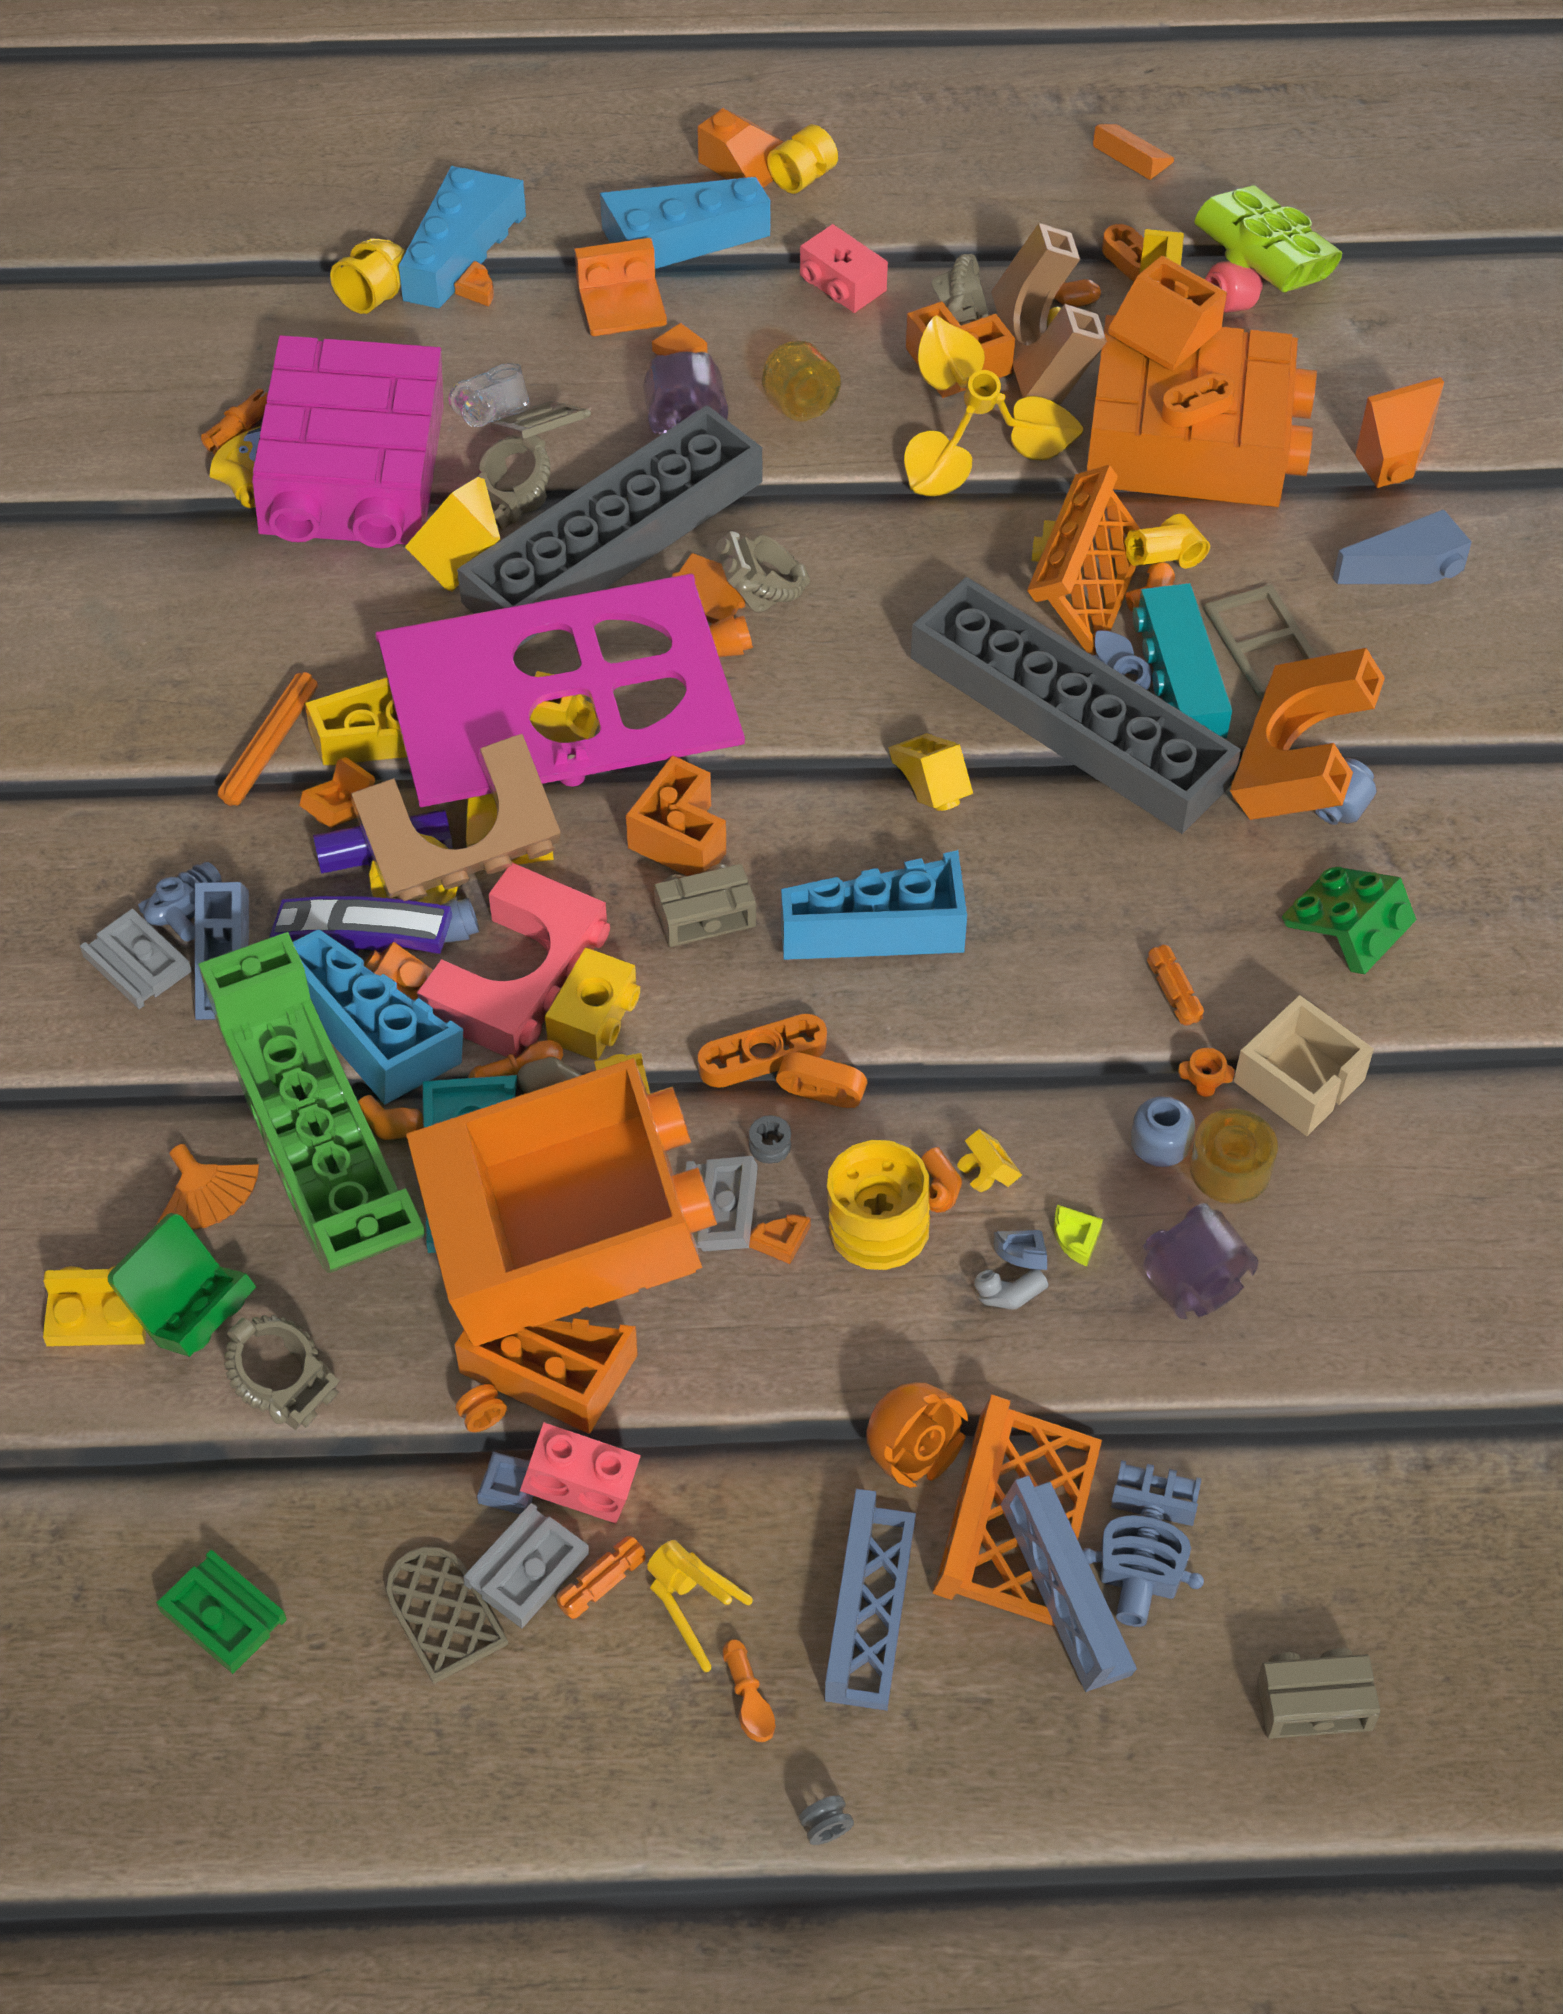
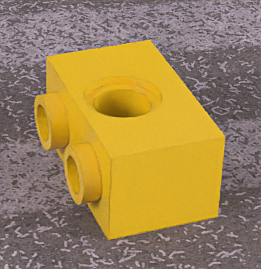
[545,947,640,1061]

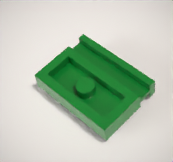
[156,1550,287,1674]

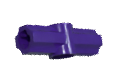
[313,810,453,874]

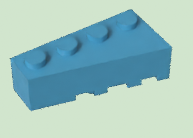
[399,166,526,308]
[600,177,771,269]
[781,850,967,960]
[293,929,463,1105]

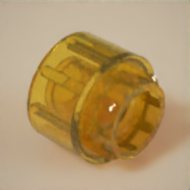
[762,341,841,422]
[1190,1109,1278,1204]

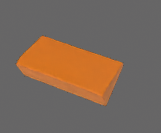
[1093,124,1174,180]

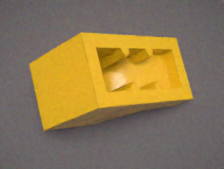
[888,733,973,811]

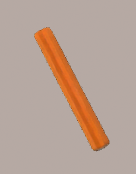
[218,672,318,806]

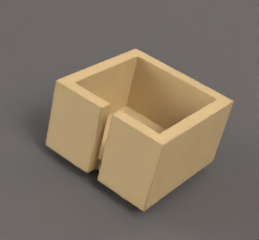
[1234,995,1374,1136]

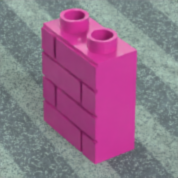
[252,335,444,548]

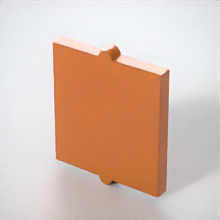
[672,553,745,624]

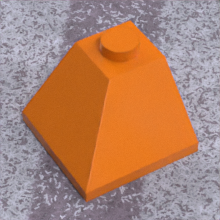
[698,108,785,188]
[1355,377,1444,488]

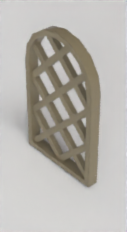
[386,1547,508,1685]

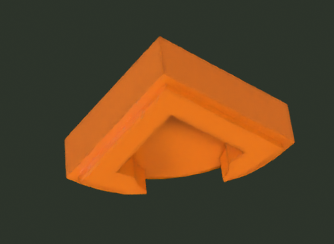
[454,261,494,307]
[652,323,708,359]
[749,1214,811,1264]

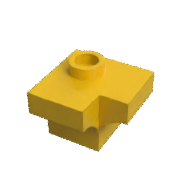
[530,671,598,743]

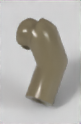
[517,1057,582,1093]

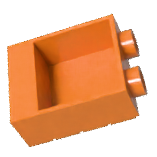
[1087,315,1317,507]
[406,1058,717,1347]

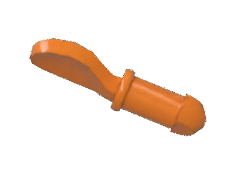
[468,1040,563,1078]
[722,1639,776,1742]

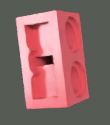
[520,1422,641,1524]

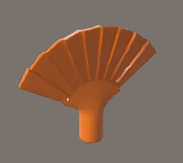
[156,1144,259,1230]

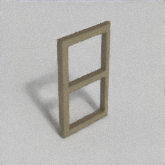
[489,401,591,439]
[1203,584,1317,698]

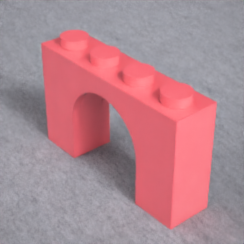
[417,862,610,1058]

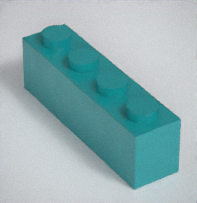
[1133,583,1232,739]

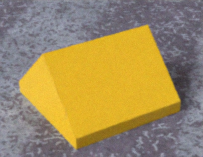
[405,477,500,592]

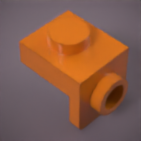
[299,757,375,828]
[364,942,433,1001]

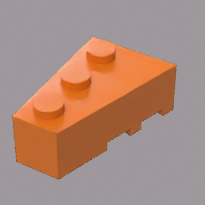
[455,1318,638,1434]

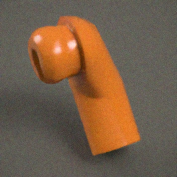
[1054,279,1101,308]
[1125,562,1175,612]
[358,1095,424,1140]
[921,1147,962,1213]

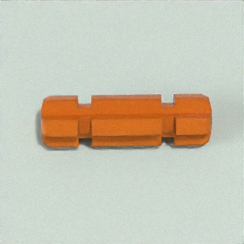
[1147,944,1204,1026]
[556,1536,646,1619]

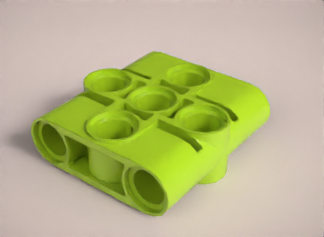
[1194,185,1342,293]

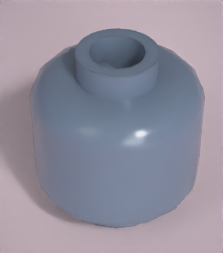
[1315,758,1377,825]
[1131,1096,1195,1167]

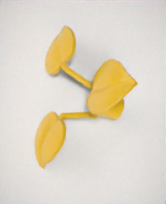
[904,315,1083,496]

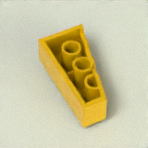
[305,677,407,766]

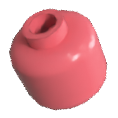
[1205,261,1263,313]

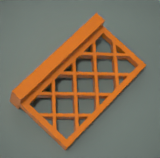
[1027,465,1140,655]
[932,1394,1102,1626]

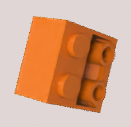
[1108,255,1227,371]

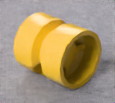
[767,124,838,194]

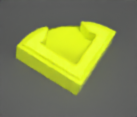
[1054,1205,1103,1266]

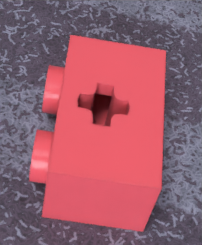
[800,224,888,313]

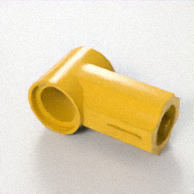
[1124,514,1210,569]

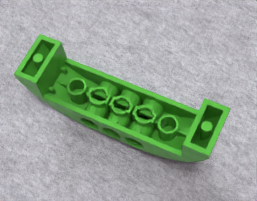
[198,932,425,1273]

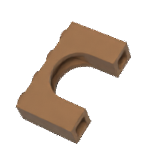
[991,223,1107,405]
[351,734,561,901]

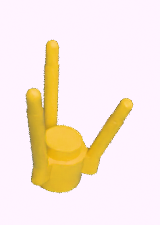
[647,1540,753,1672]

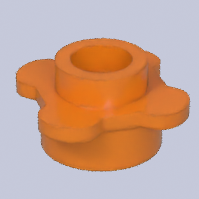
[1178,1048,1235,1097]

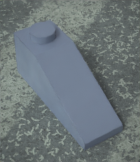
[1333,509,1472,584]
[195,882,249,1020]

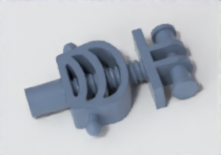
[1082,1460,1204,1627]

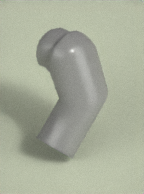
[974,1269,1049,1310]

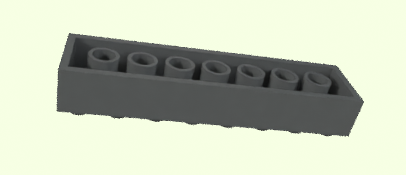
[457,405,763,648]
[911,577,1241,834]

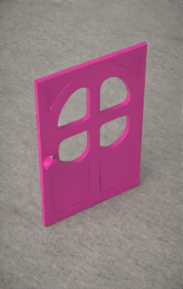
[375,574,745,807]

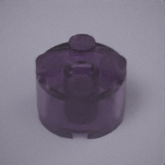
[643,352,728,435]
[1143,1203,1258,1319]

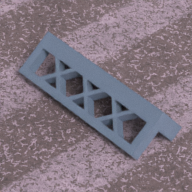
[1000,1476,1137,1692]
[825,1489,916,1711]

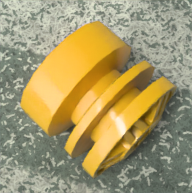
[827,1140,930,1270]

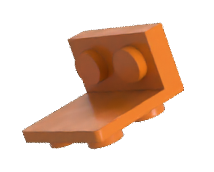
[575,238,667,336]

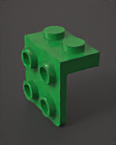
[1282,867,1417,975]
[108,1213,256,1357]

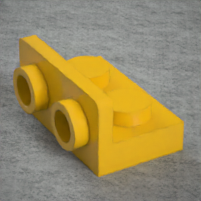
[43,1266,146,1346]

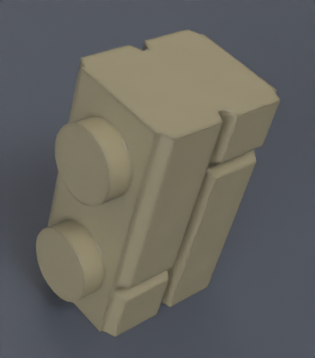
[654,864,756,947]
[1257,1648,1380,1739]

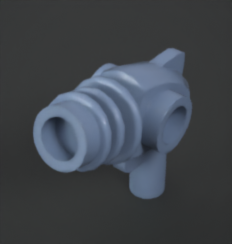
[138,862,222,941]

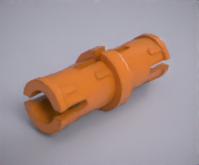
[201,389,268,455]

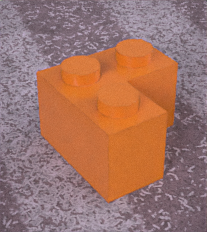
[906,301,1015,398]
[626,755,727,876]

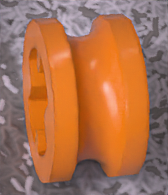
[455,1384,507,1432]

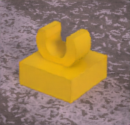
[957,1129,1022,1192]

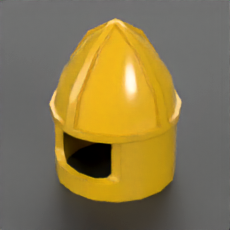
[330,238,406,314]

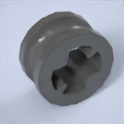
[749,1115,792,1164]
[799,1795,854,1845]

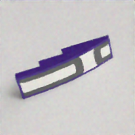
[269,896,452,956]

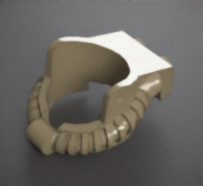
[931,254,989,326]
[476,435,550,530]
[715,531,810,612]
[224,1315,340,1430]

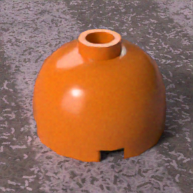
[867,1382,968,1488]

